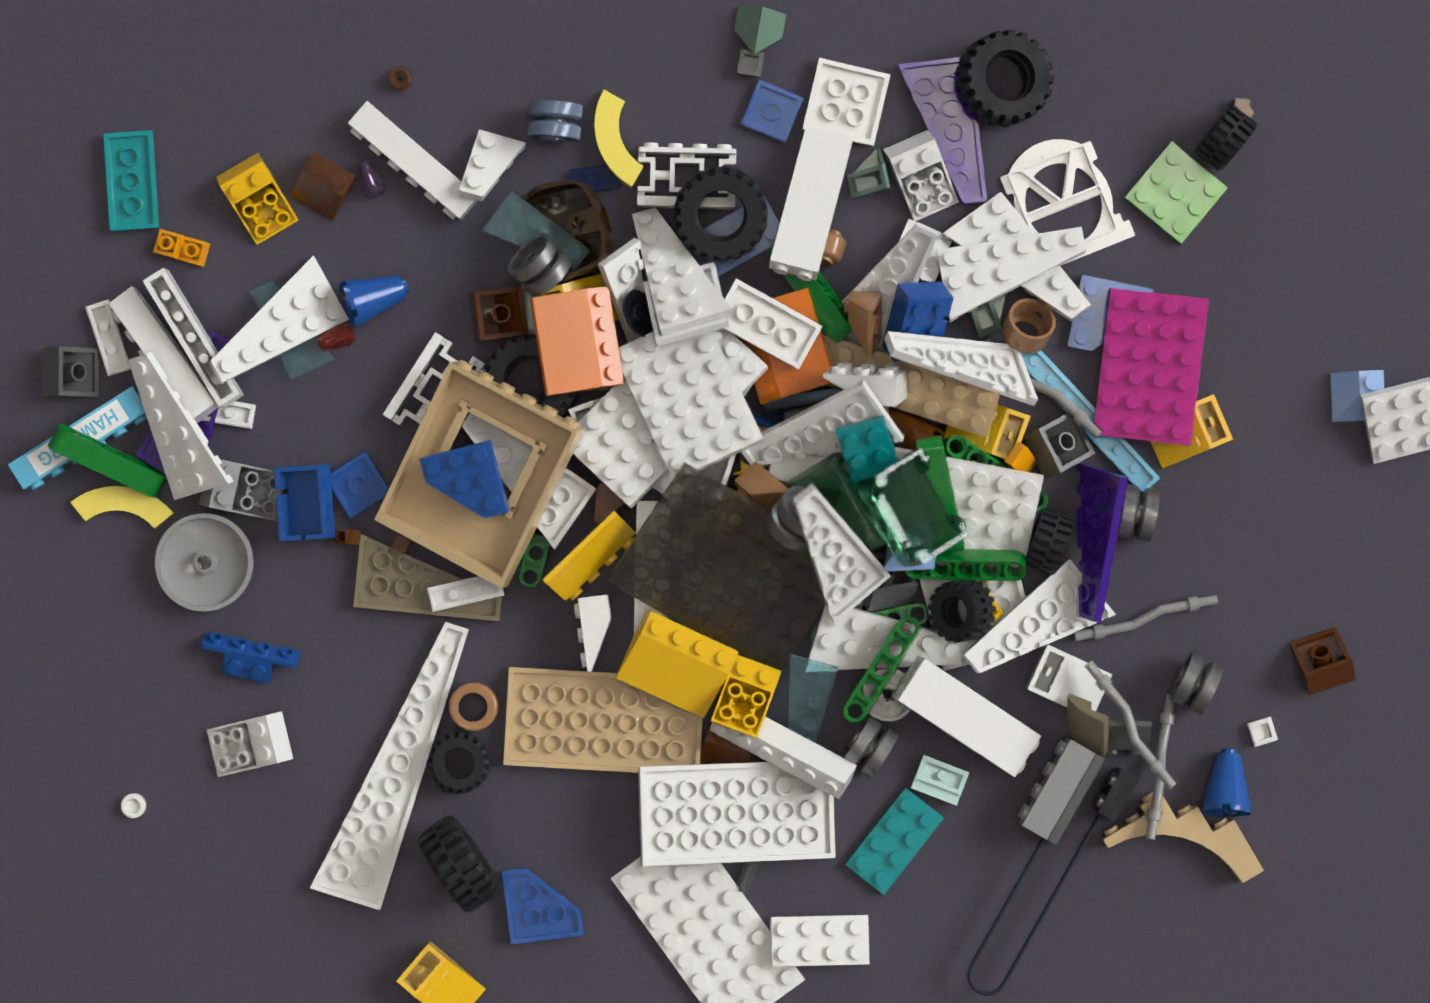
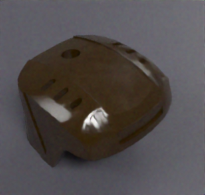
[507,180,615,286]

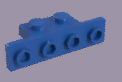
[201,632,301,684]

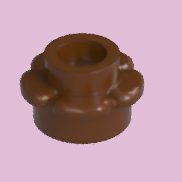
[388,67,412,91]

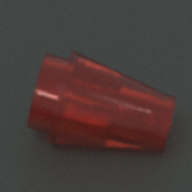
[317,323,355,351]

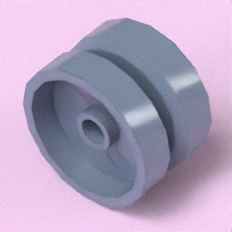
[527,100,583,142]

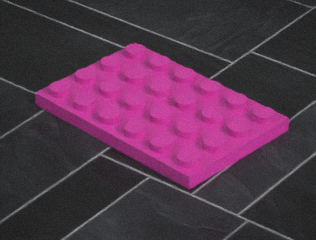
[1094,288,1209,446]

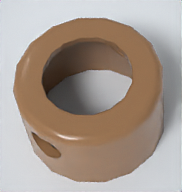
[1002,298,1056,354]
[449,682,499,731]

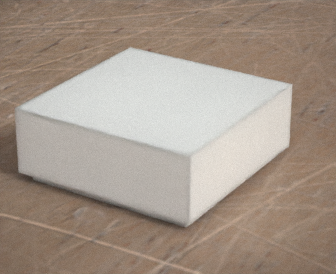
[1246,716,1278,747]

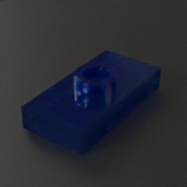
[570,165,622,192]

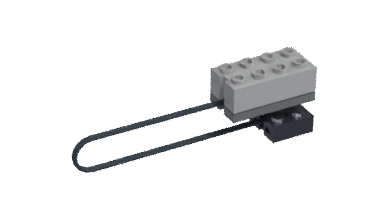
[967,738,1139,996]

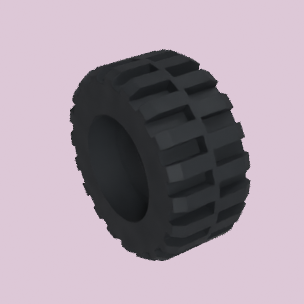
[955,30,1054,127]
[674,166,768,262]
[484,334,578,417]
[417,815,501,912]

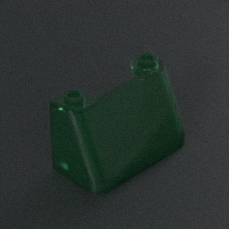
[857,448,969,567]
[788,452,891,551]

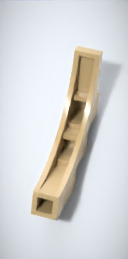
[1101,791,1264,883]

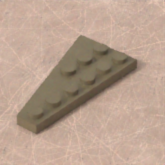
[353,534,502,622]

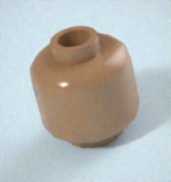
[821,229,846,267]

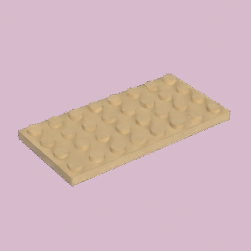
[503,667,702,773]

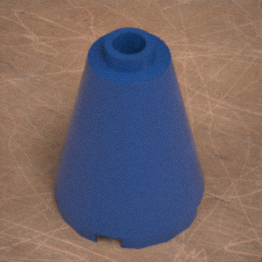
[338,275,409,329]
[1202,749,1251,817]

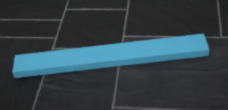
[1021,350,1160,495]

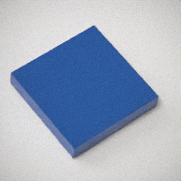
[740,80,804,144]
[331,451,389,519]

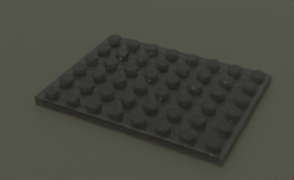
[607,462,826,670]

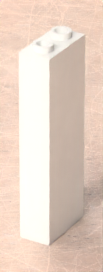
[769,126,853,281]
[891,655,1041,777]

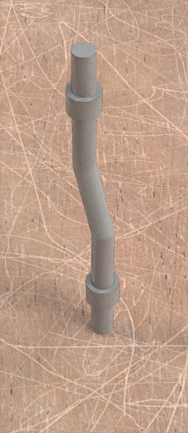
[985,338,1102,439]
[1074,595,1218,641]
[1084,660,1177,790]
[1145,694,1175,840]

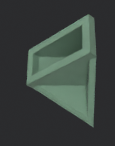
[734,6,786,55]
[847,144,890,198]
[969,293,1008,338]

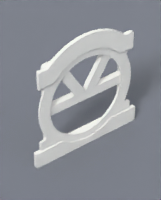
[1000,139,1135,266]

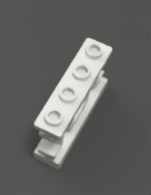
[637,142,736,210]
[383,332,486,426]

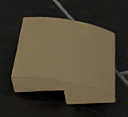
[1067,693,1109,757]

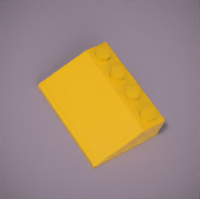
[543,511,636,601]
[615,611,739,718]

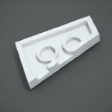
[458,129,526,201]

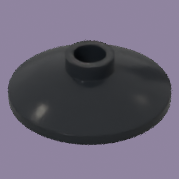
[622,290,653,337]

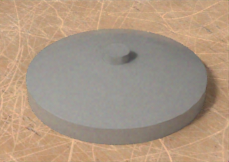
[155,513,254,612]

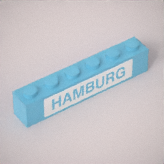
[8,386,147,491]

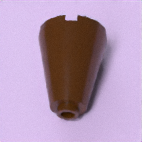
[888,406,945,451]

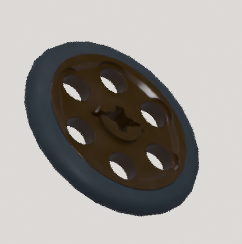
[764,388,844,412]

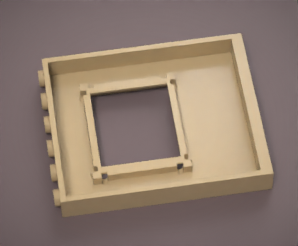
[374,360,585,588]

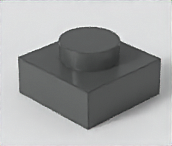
[737,49,765,78]

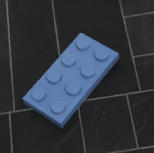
[681,196,780,277]

